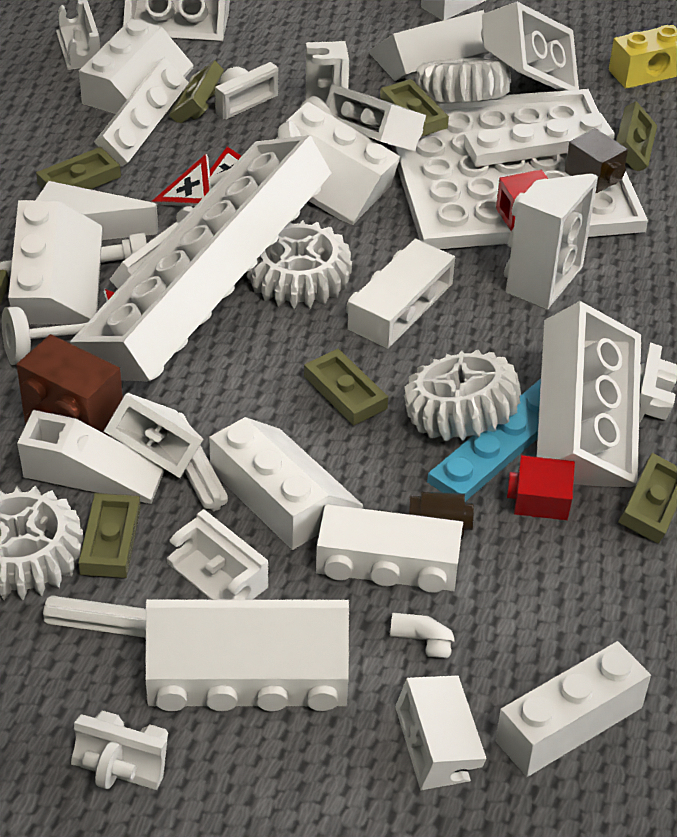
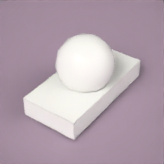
[215,62,278,119]

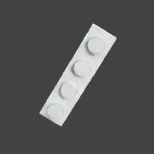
[94,57,189,167]
[464,113,615,167]

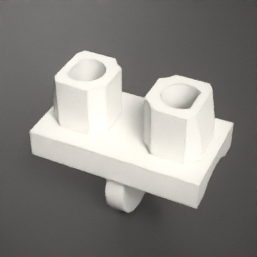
[639,343,677,423]
[71,710,168,790]

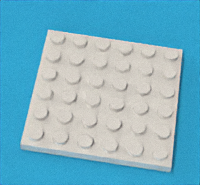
[390,89,648,249]

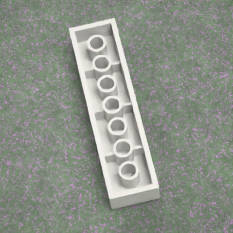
[70,135,332,382]

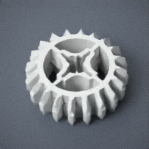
[415,58,511,102]
[246,220,352,309]
[404,350,521,441]
[0,485,84,600]

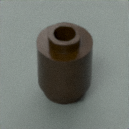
[409,492,474,539]

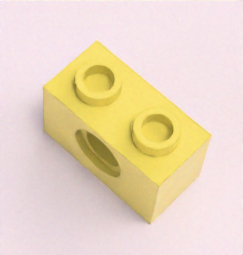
[609,25,677,89]

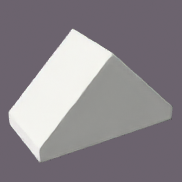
[104,393,204,478]

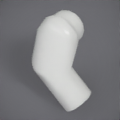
[390,613,455,658]

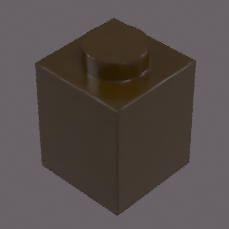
[565,128,628,193]

